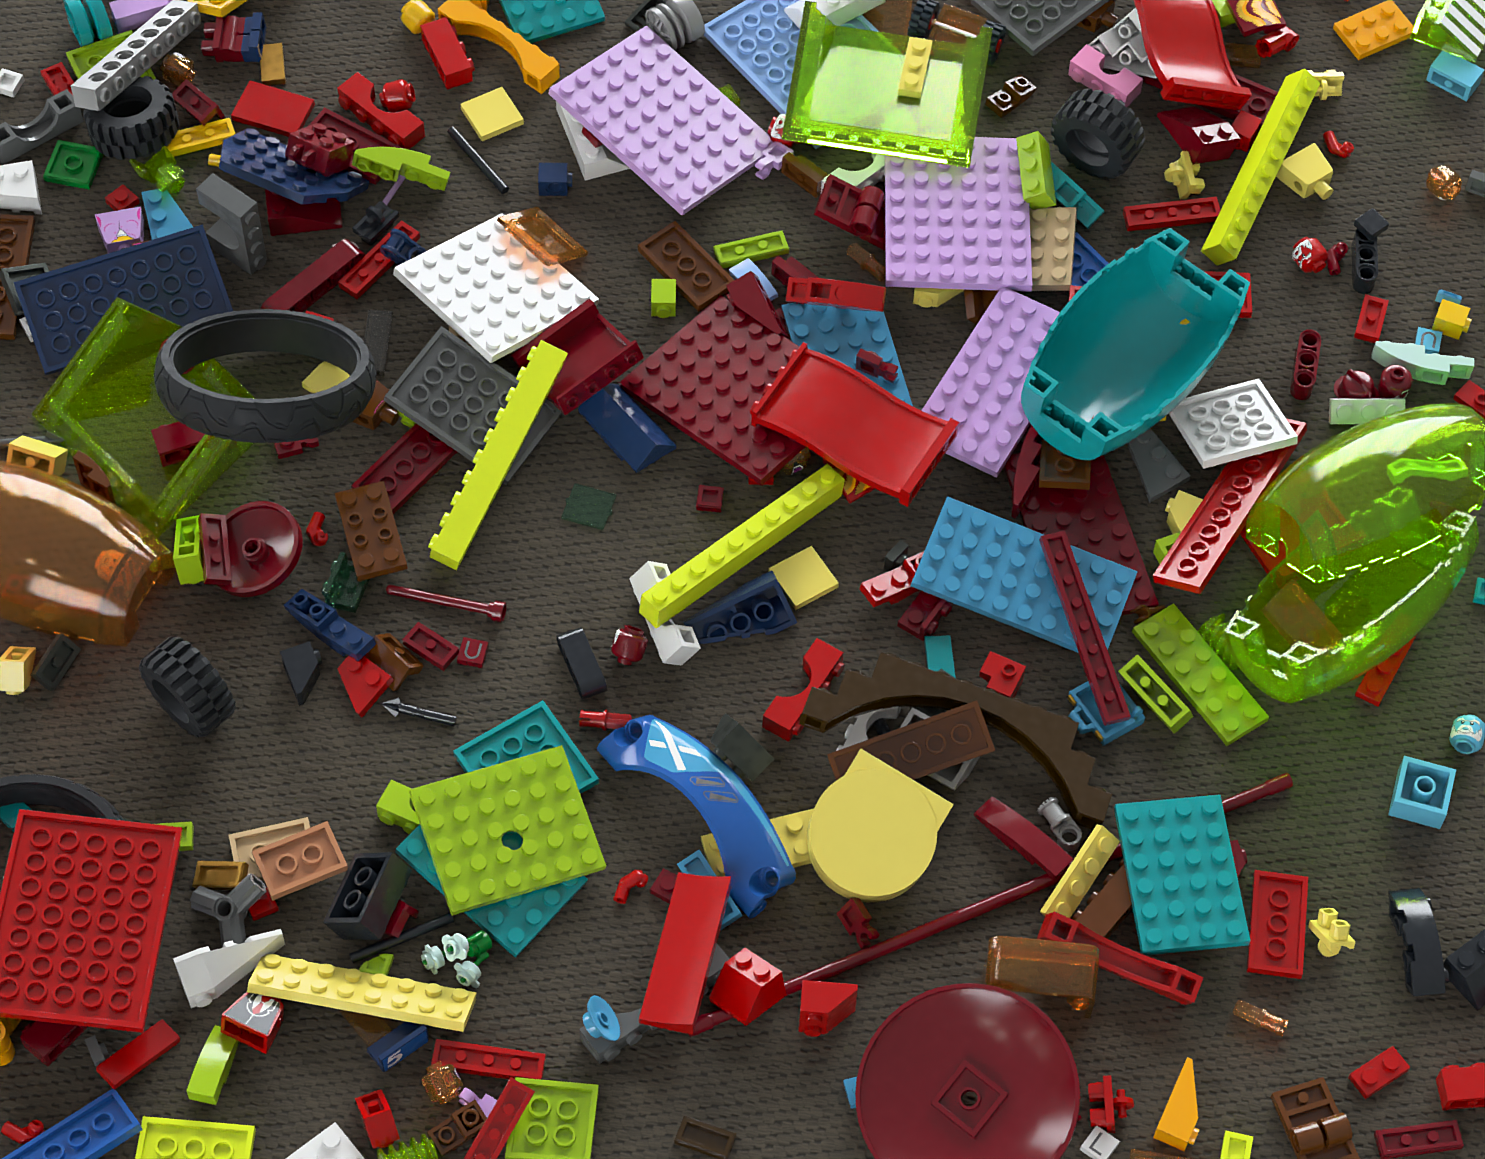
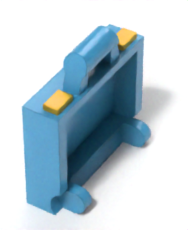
[1068,681,1145,746]

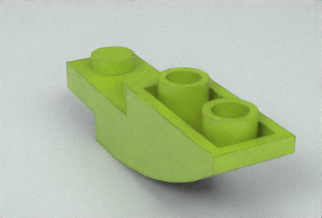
[352,147,450,191]

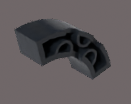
[1388,888,1449,997]

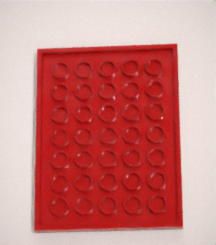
[0,809,183,1033]

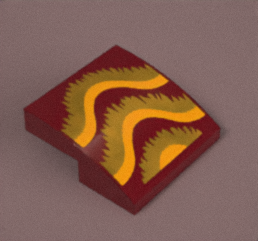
[1225,0,1287,37]

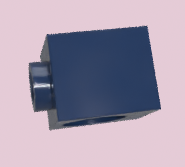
[538,163,572,196]

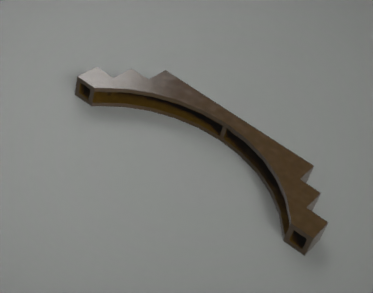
[799,652,1112,830]

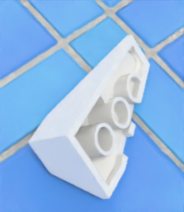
[173,929,285,1008]

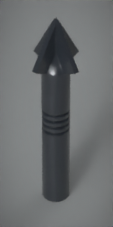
[381,697,457,726]

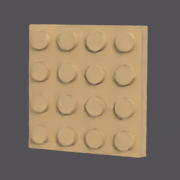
[1029,207,1077,291]

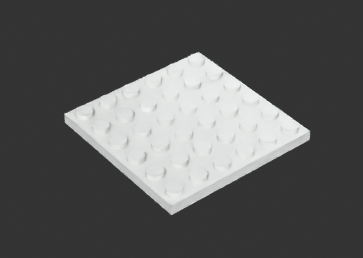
[393,214,599,363]

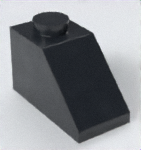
[280,641,323,706]

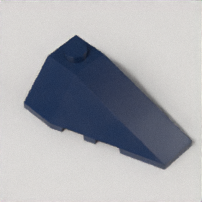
[683,571,797,644]

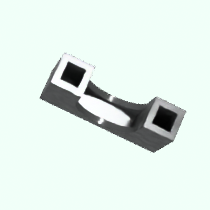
[196,173,267,275]

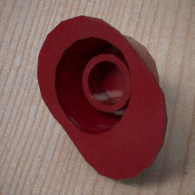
[1333,369,1383,398]

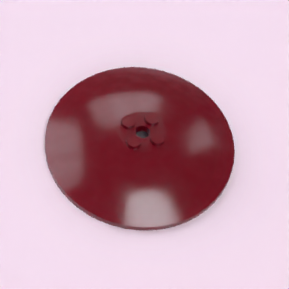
[855,983,1080,1159]

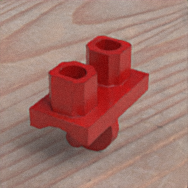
[1088,1075,1134,1133]

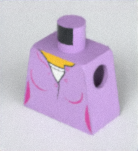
[95,207,144,253]

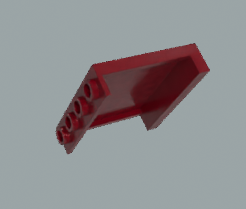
[511,298,644,416]

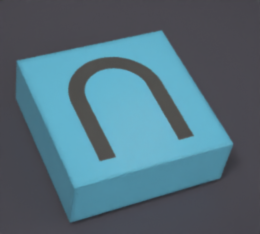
[1415,327,1443,354]

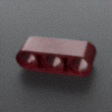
[1290,329,1321,400]

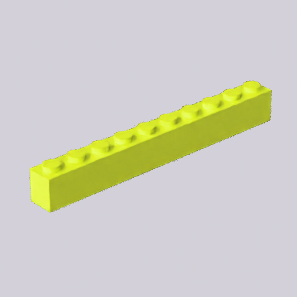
[1201,69,1320,266]
[428,340,568,570]
[639,464,845,629]

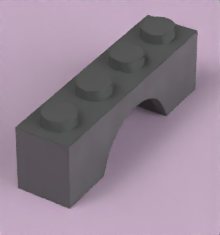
[0,89,84,165]

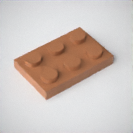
[252,821,348,901]

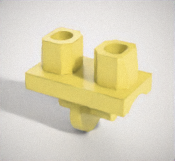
[1307,70,1344,100]
[1164,151,1205,199]
[1308,908,1355,957]

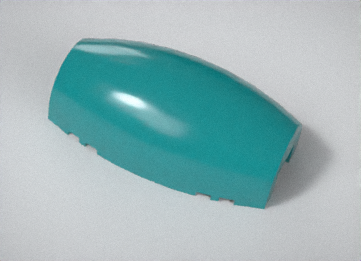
[1021,228,1250,460]

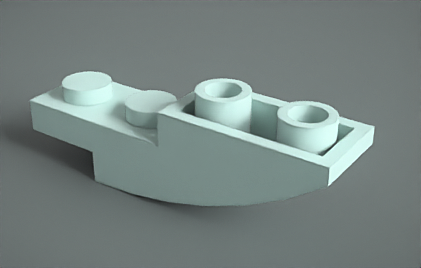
[1372,341,1474,385]

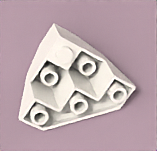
[1088,8,1157,78]

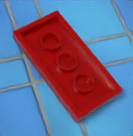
[1247,870,1308,979]

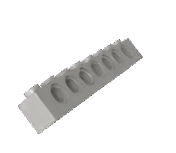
[71,0,201,111]

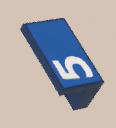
[367,1021,429,1072]

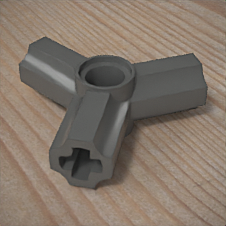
[190,873,267,948]

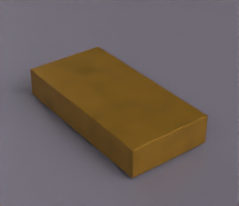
[260,43,286,86]
[192,861,249,890]

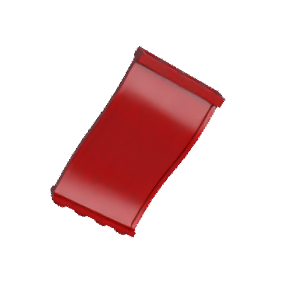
[1134,0,1252,111]
[750,342,960,507]

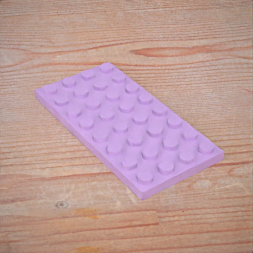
[922,287,1060,478]

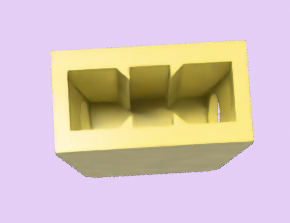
[1276,143,1333,200]

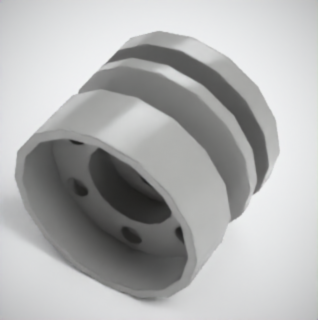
[645,0,705,51]

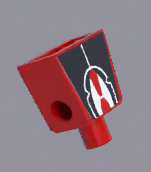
[221,992,284,1054]

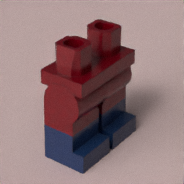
[201,12,267,62]

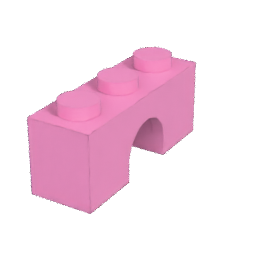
[1068,44,1143,107]

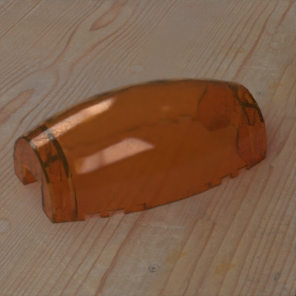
[0,460,176,647]

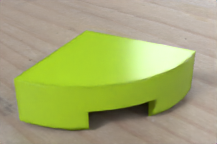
[359,954,394,976]

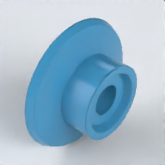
[583,996,620,1041]

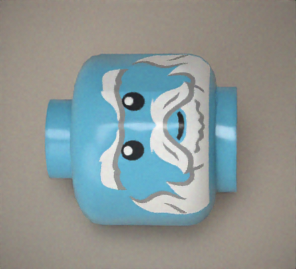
[1449,715,1485,754]

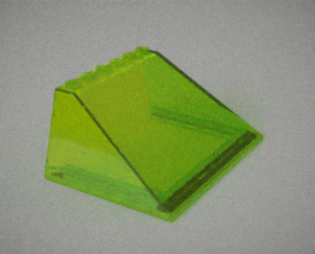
[782,1,993,168]
[32,297,256,540]

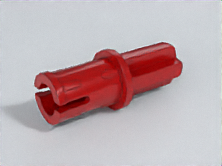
[579,710,632,731]

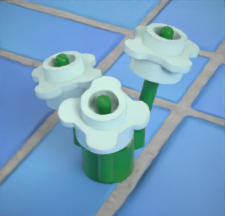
[421,930,492,988]

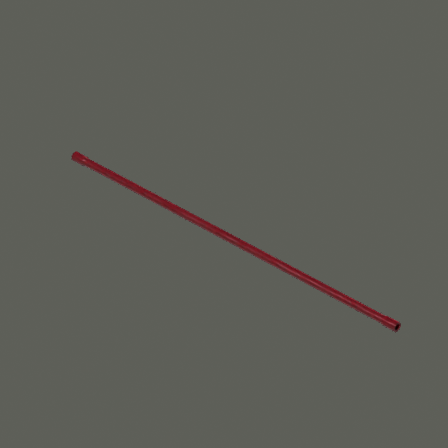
[689,772,1293,1037]

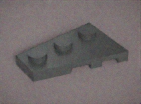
[1127,428,1190,503]

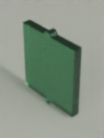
[561,483,616,530]

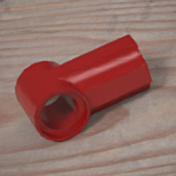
[1255,26,1300,58]

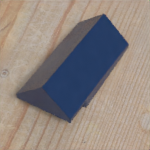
[578,383,676,473]

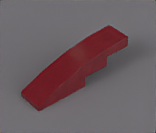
[1011,425,1042,519]
[973,797,1074,880]

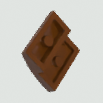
[73,450,118,514]

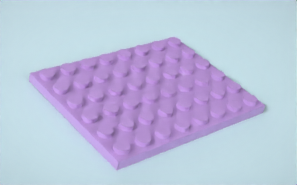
[548,25,774,215]
[885,134,1032,292]

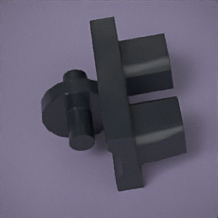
[352,200,399,245]

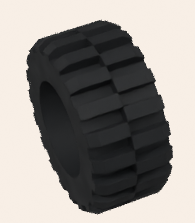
[83,76,179,160]
[1051,89,1145,179]
[139,636,236,738]

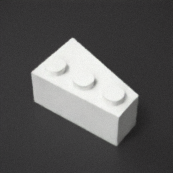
[0,160,42,215]

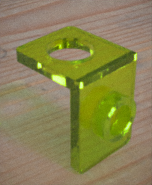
[129,146,177,184]

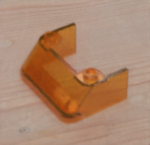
[982,936,1100,1018]

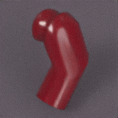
[1326,242,1348,275]

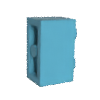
[1426,49,1484,102]

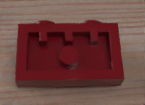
[897,591,953,641]

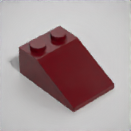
[1157,107,1240,165]
[265,189,343,236]

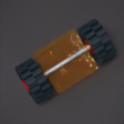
[907,0,1006,66]

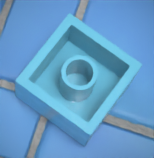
[1388,756,1456,829]

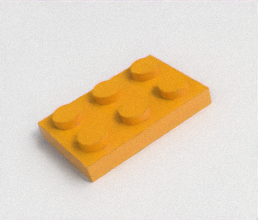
[1333,0,1417,60]

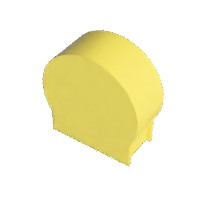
[807,749,954,902]

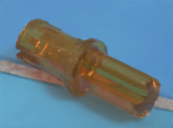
[846,242,885,282]
[1233,1000,1289,1037]

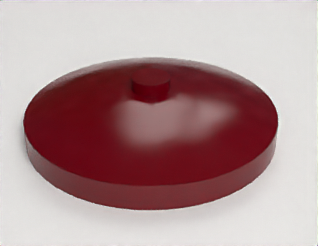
[218,501,303,597]

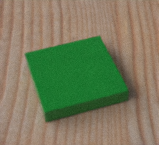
[43,140,104,190]

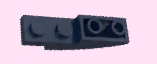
[284,589,376,661]

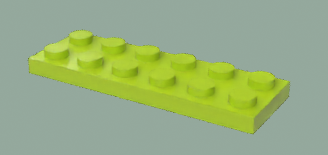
[1132,603,1269,746]

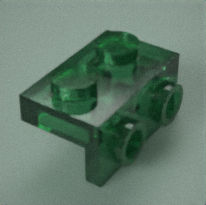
[322,552,370,613]

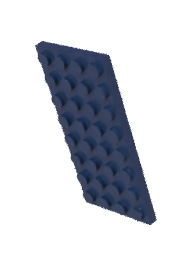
[14,224,233,376]

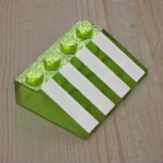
[1410,0,1485,63]

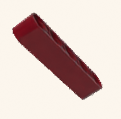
[261,239,365,312]

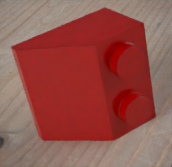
[709,948,786,1026]
[799,980,858,1037]

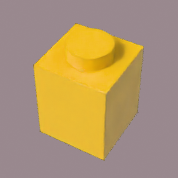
[1431,299,1472,340]

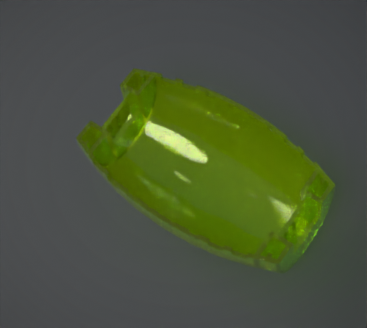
[1224,489,1479,703]

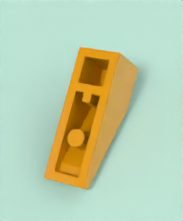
[1153,1057,1200,1151]

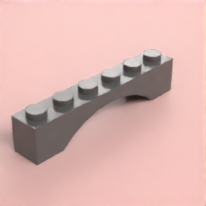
[579,944,729,1064]

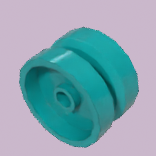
[63,0,113,47]

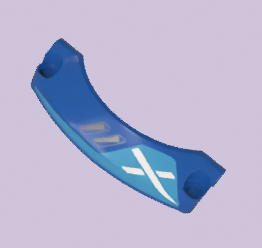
[597,715,796,919]

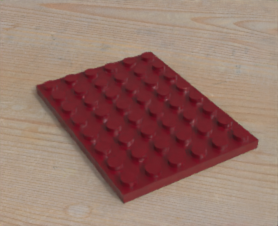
[619,296,806,486]

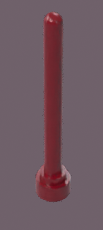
[386,585,507,622]

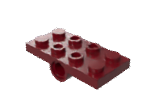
[814,174,885,250]

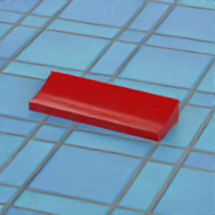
[639,872,731,1035]

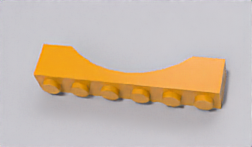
[438,0,560,94]

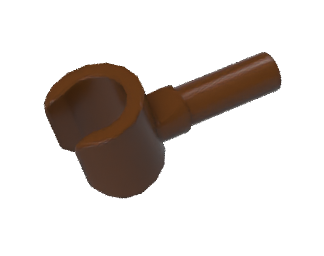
[1130,604,1166,624]

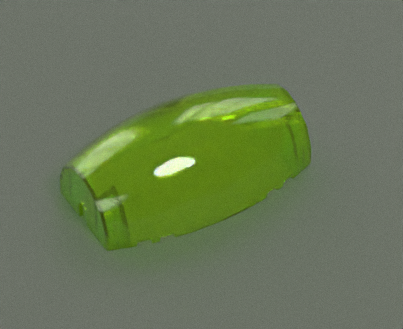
[1246,403,1485,583]

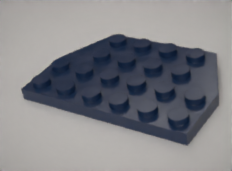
[219,128,370,204]

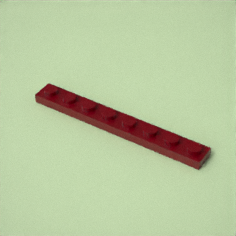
[1039,530,1131,726]

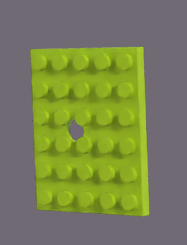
[409,745,606,916]

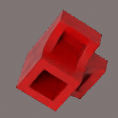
[979,651,1026,698]

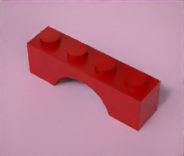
[337,72,425,150]
[762,638,845,742]

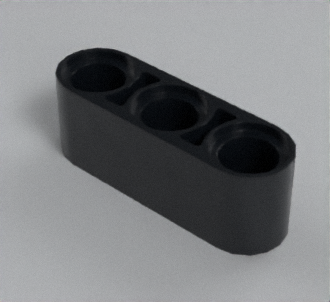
[1351,229,1378,294]
[556,627,607,700]

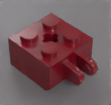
[285,123,355,177]

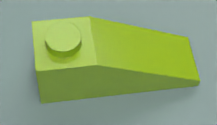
[173,515,204,585]

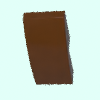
[985,74,1037,118]
[427,1100,487,1157]

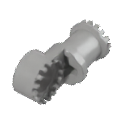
[1037,797,1082,851]

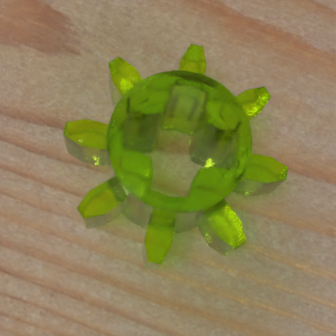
[155,163,185,194]

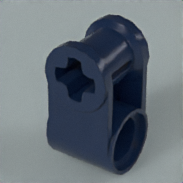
[380,229,426,265]

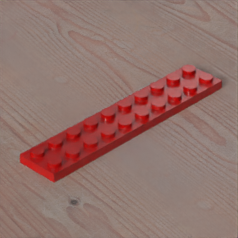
[1153,419,1307,594]

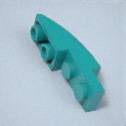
[1051,162,1104,229]

